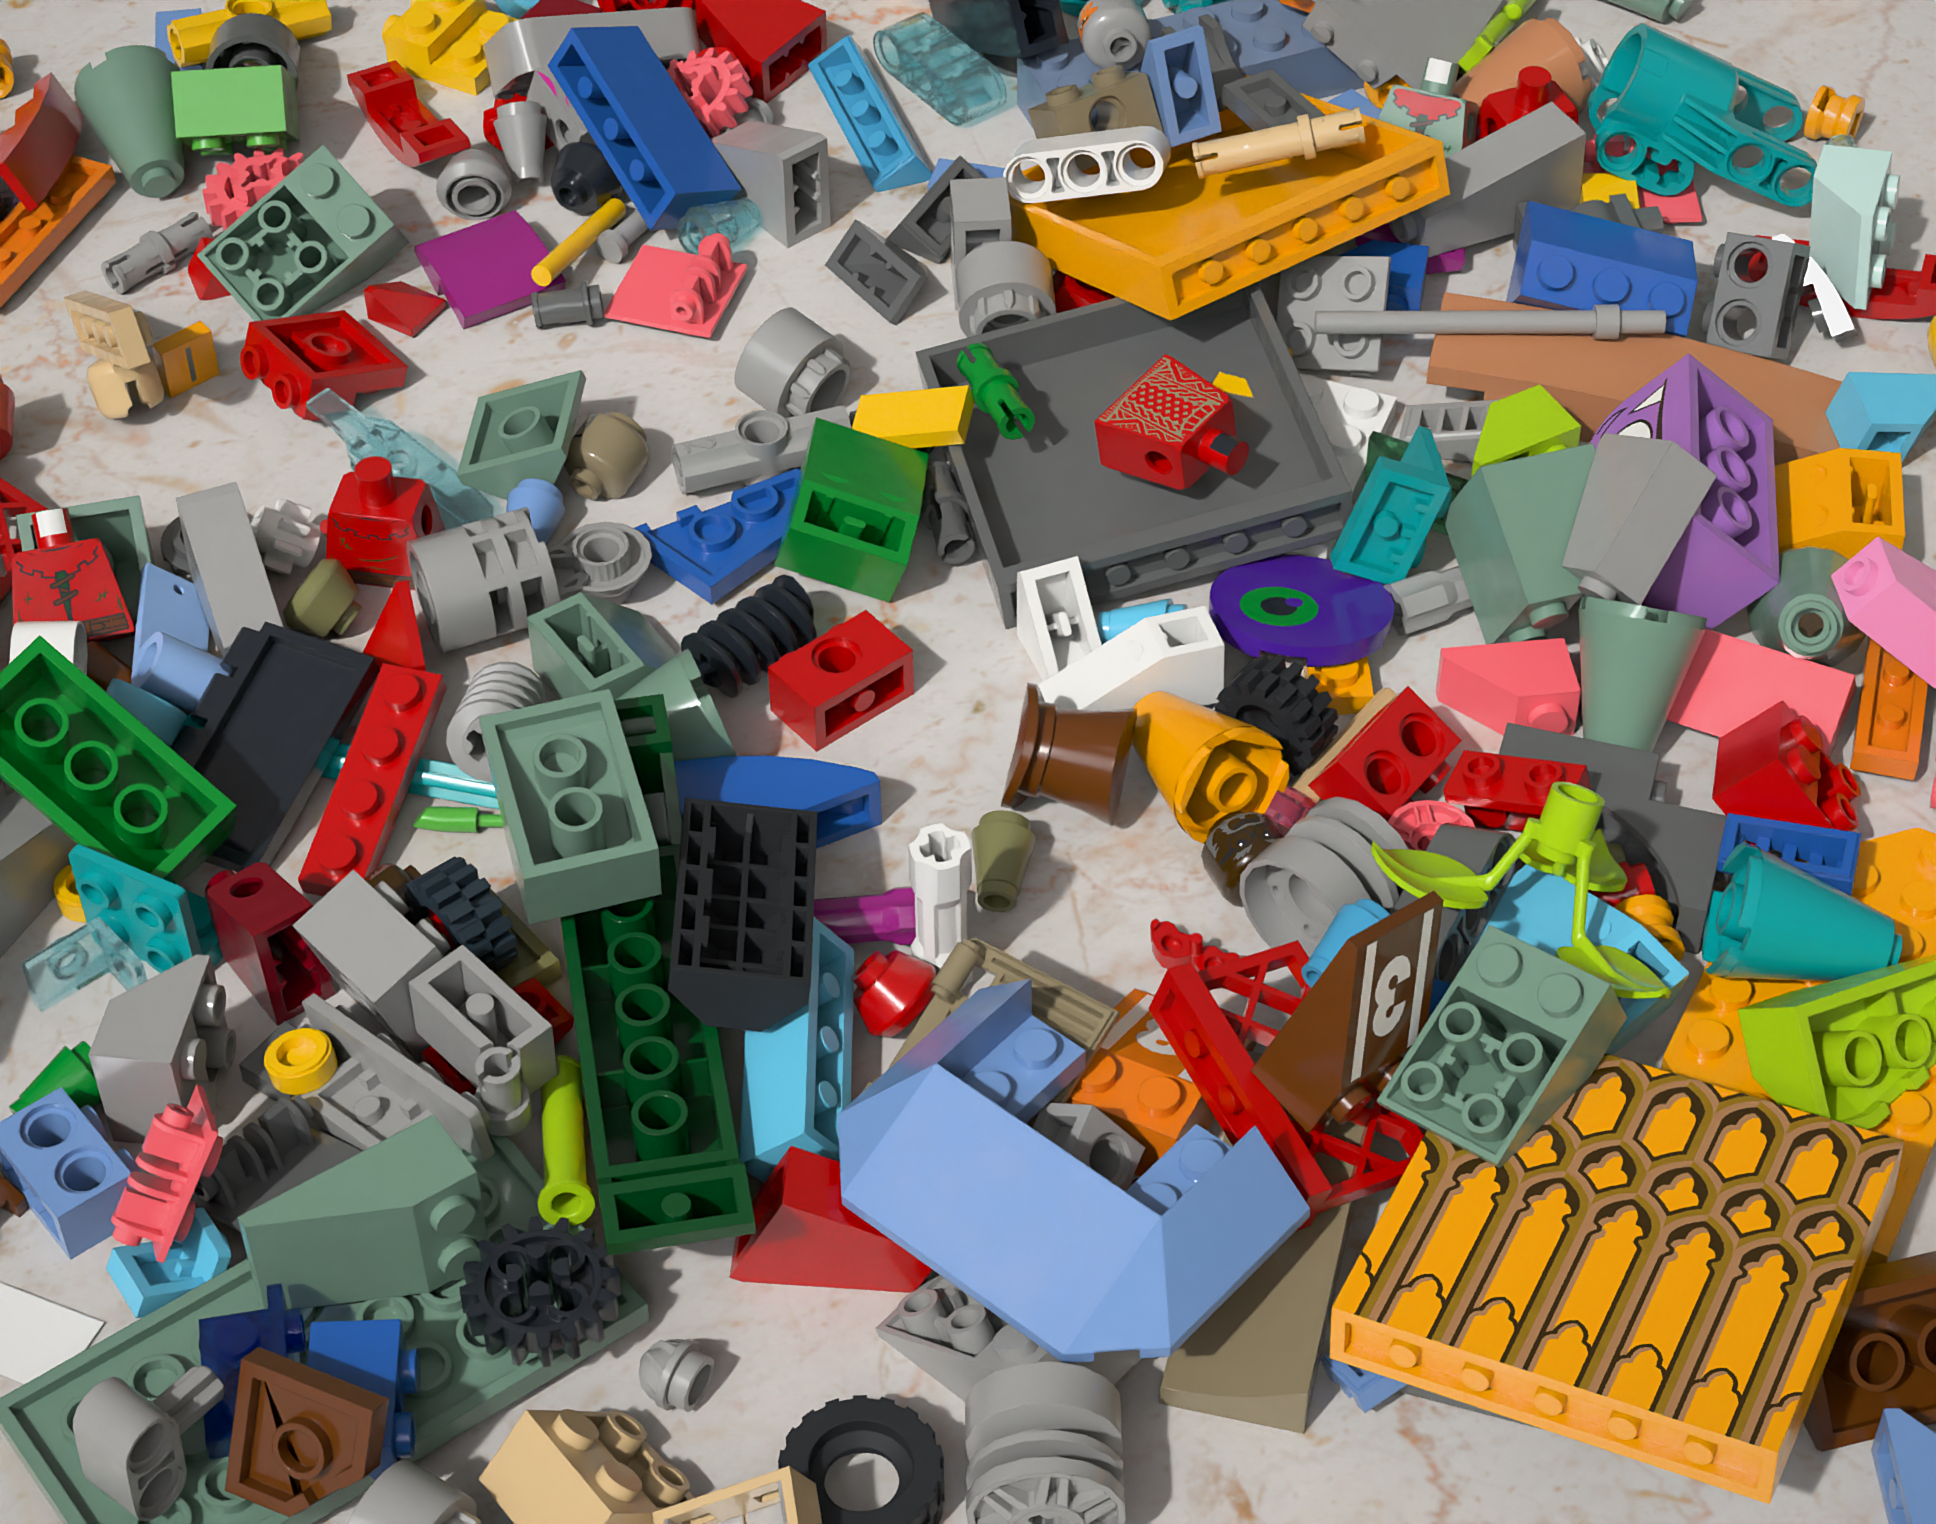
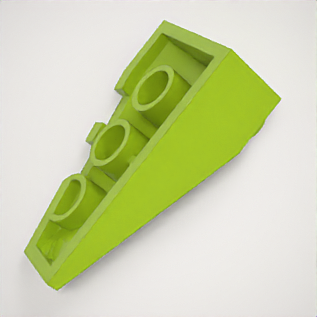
[1737,954,1936,1130]

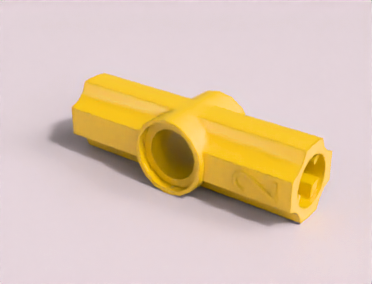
[167,0,332,68]

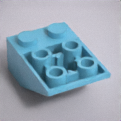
[1479,864,1690,1055]

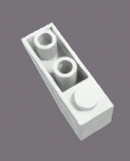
[1038,606,1225,711]

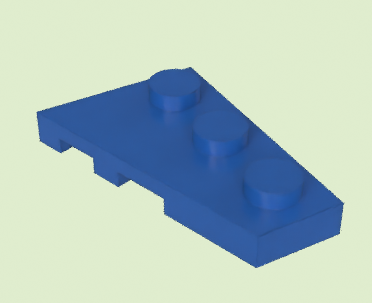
[634,468,801,605]

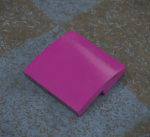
[414,210,566,330]

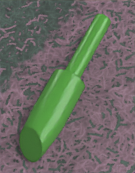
[412,806,504,833]

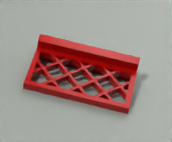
[1148,940,1424,1232]

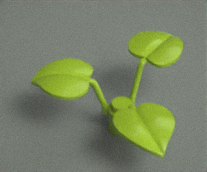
[1371,782,1671,999]

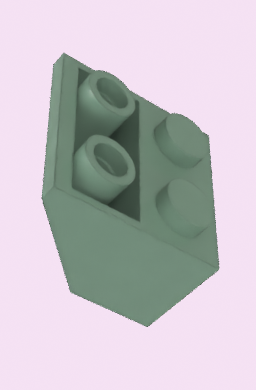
[527,592,676,700]

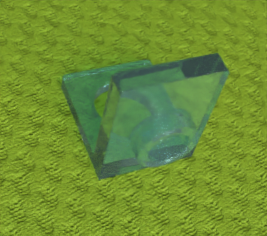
[21,917,147,1012]

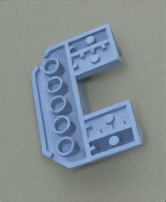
[837,979,1310,1363]

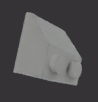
[292,870,451,1063]

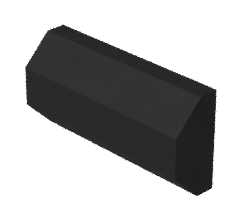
[668,797,817,1031]

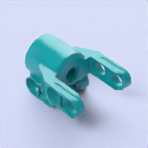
[1587,23,1817,207]

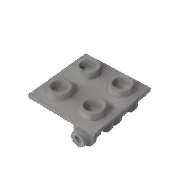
[1276,256,1391,377]

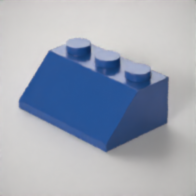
[1506,201,1698,338]

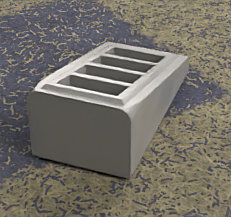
[1397,399,1500,463]

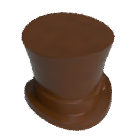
[1001,682,1137,826]

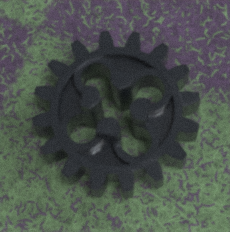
[459,1216,622,1367]

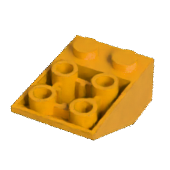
[1775,448,1905,559]

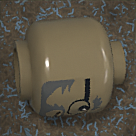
[563,411,650,500]

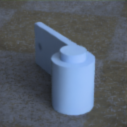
[131,562,233,713]

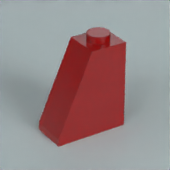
[695,0,827,104]
[729,1146,933,1293]

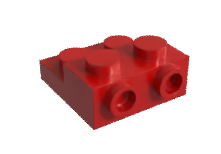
[240,310,408,421]

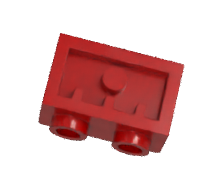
[1443,750,1598,831]

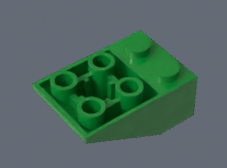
[774,417,929,602]

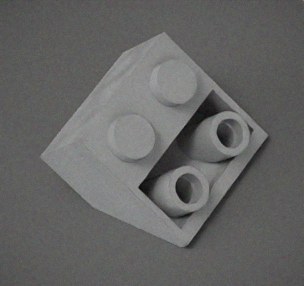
[88,954,236,1144]

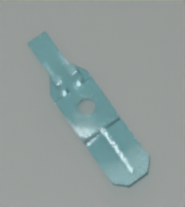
[306,388,493,530]

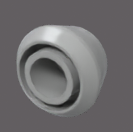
[436,149,512,220]

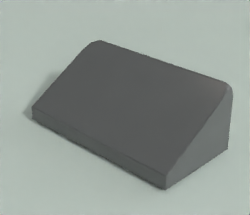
[886,155,985,264]

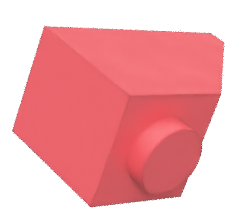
[1435,638,1581,736]

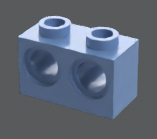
[0,1087,141,1260]

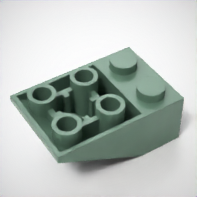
[197,145,410,321]
[1377,924,1627,1168]

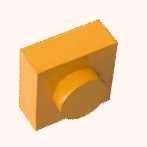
[1304,656,1374,715]

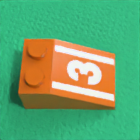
[1066,988,1257,1177]

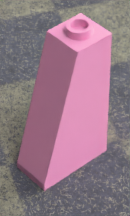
[1831,536,1936,689]

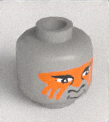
[1077,0,1152,70]

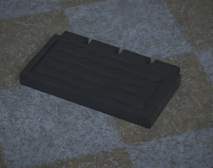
[171,621,380,872]

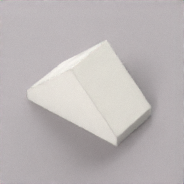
[1017,556,1102,681]

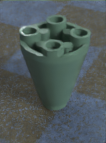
[1747,546,1867,667]

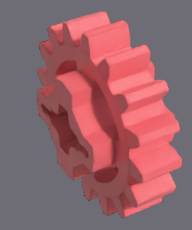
[666,48,753,138]
[202,147,304,231]

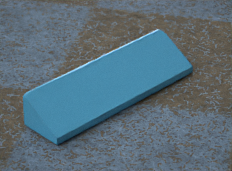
[807,34,933,193]

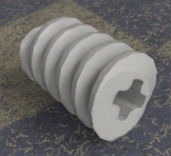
[446,662,546,782]

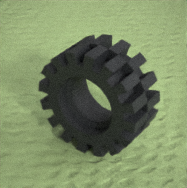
[1215,655,1339,776]

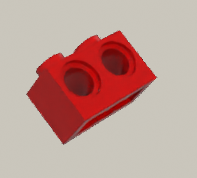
[1308,686,1462,822]

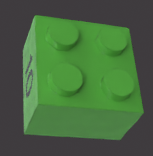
[171,65,300,157]

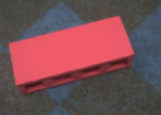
[1580,628,1856,758]

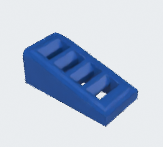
[1717,813,1862,896]

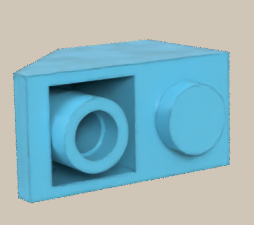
[1825,372,1936,463]

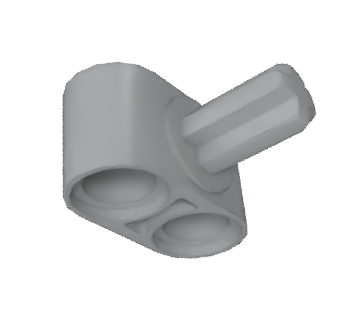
[73,1365,225,1522]

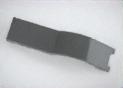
[1160,14,1326,131]

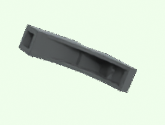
[1499,722,1729,954]

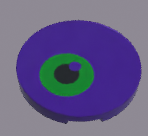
[1208,555,1395,667]

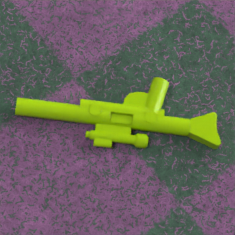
[1457,0,1537,75]

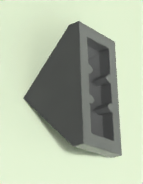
[825,219,927,325]

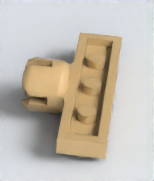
[63,290,164,419]

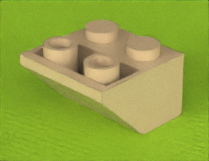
[479,1409,695,1524]

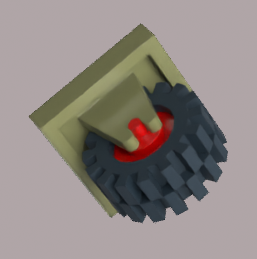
[404,856,562,989]

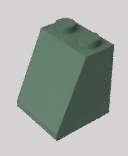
[1442,443,1596,644]

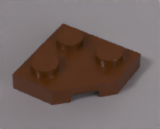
[225,1347,389,1517]

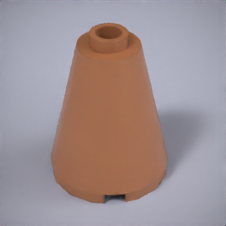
[1452,17,1592,117]

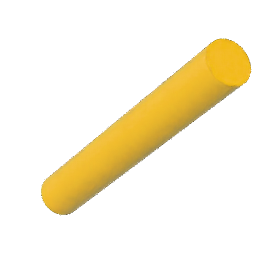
[531,198,626,286]

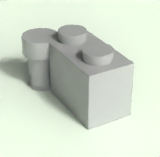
[408,945,558,1137]

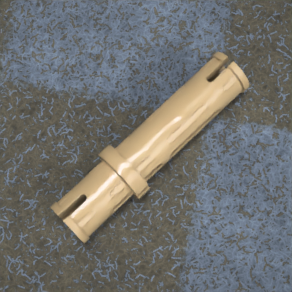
[1192,107,1366,179]

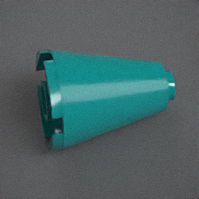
[1702,843,1903,981]

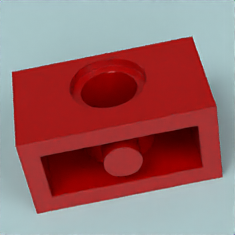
[768,610,914,752]

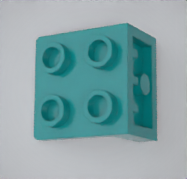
[1330,426,1452,584]
[68,844,223,973]

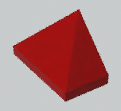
[362,580,426,671]

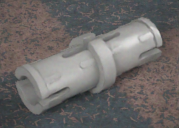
[101,212,213,294]

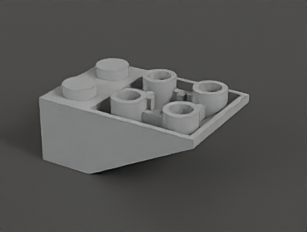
[875,1272,1142,1402]

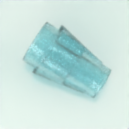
[677,197,760,255]

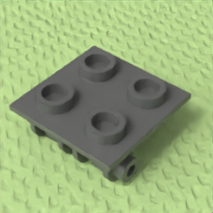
[190,1095,362,1232]

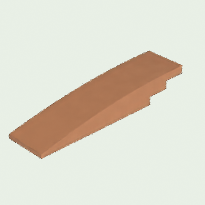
[1426,292,1842,466]

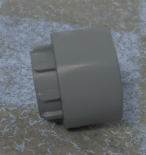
[206,13,301,91]

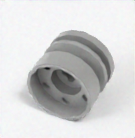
[1240,797,1408,958]
[965,1361,1126,1524]

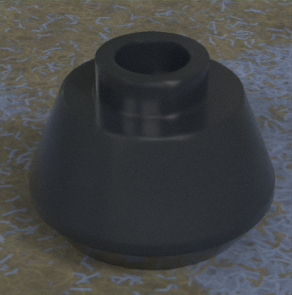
[551,142,622,214]

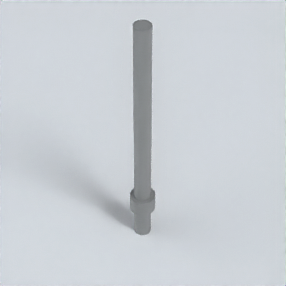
[1314,304,1666,339]

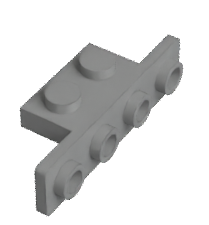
[301,993,495,1163]

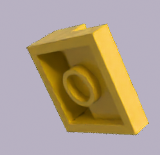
[382,0,519,96]

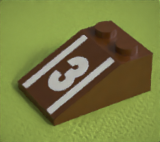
[1251,890,1444,1133]

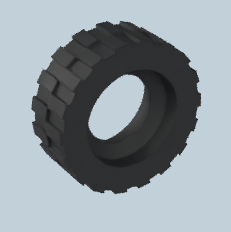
[778,1395,945,1524]

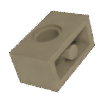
[1028,65,1164,171]

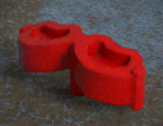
[1150,918,1240,988]

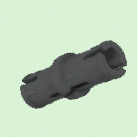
[921,461,975,564]

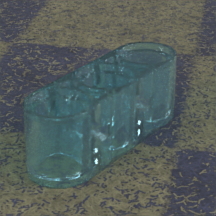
[873,12,1007,126]

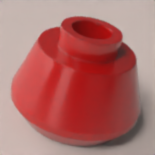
[851,950,937,1038]

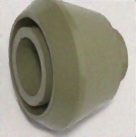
[282,559,362,638]

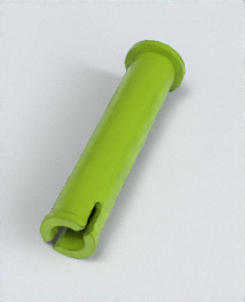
[538,1055,595,1226]

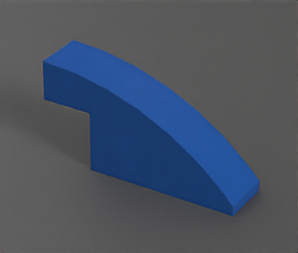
[674,755,882,849]

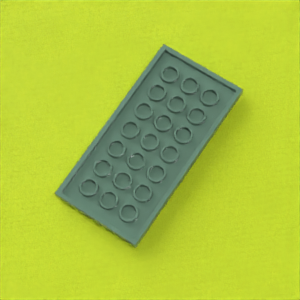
[0,1134,649,1524]

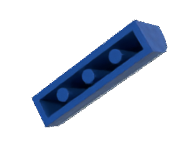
[547,26,742,231]

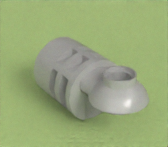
[406,507,652,654]

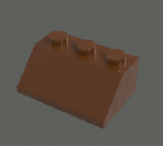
[1803,1251,1936,1452]

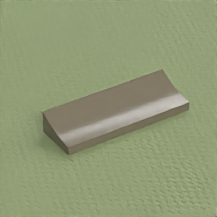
[1159,1051,1372,1434]

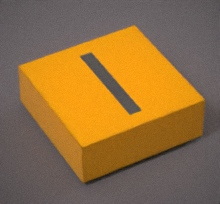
[151,320,220,398]

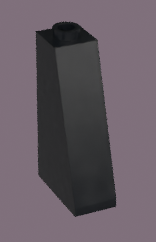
[928,0,1069,59]

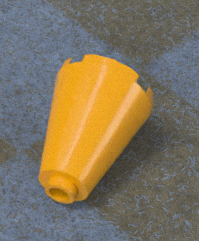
[1132,691,1290,844]

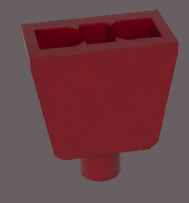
[205,862,335,1026]

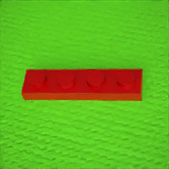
[298,663,447,897]

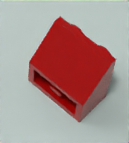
[1712,700,1861,851]

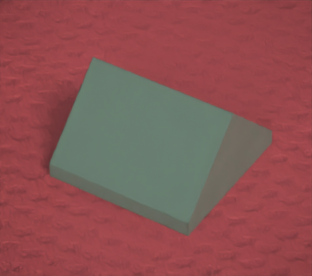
[457,370,586,500]
[16,495,155,620]

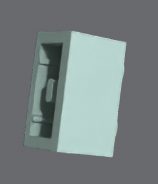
[1809,144,1900,310]

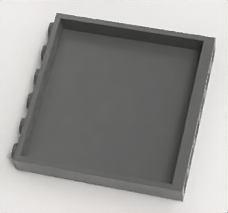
[915,282,1354,629]

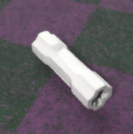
[908,823,973,997]

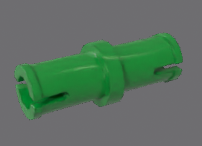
[956,343,1035,440]

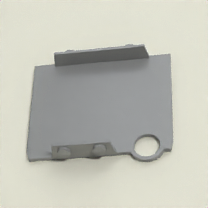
[1302,0,1503,90]

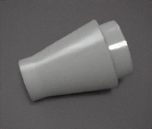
[493,101,547,185]

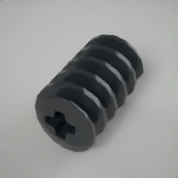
[681,574,817,698]

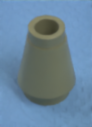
[971,810,1036,912]

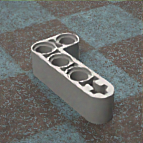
[483,7,702,100]

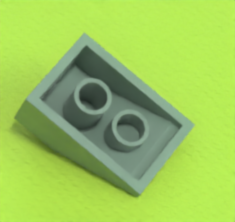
[479,689,662,925]
[237,1114,489,1313]

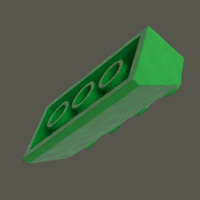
[0,635,237,884]

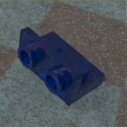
[199,1283,307,1459]

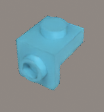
[106,1207,231,1318]

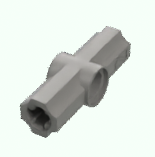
[671,405,851,494]

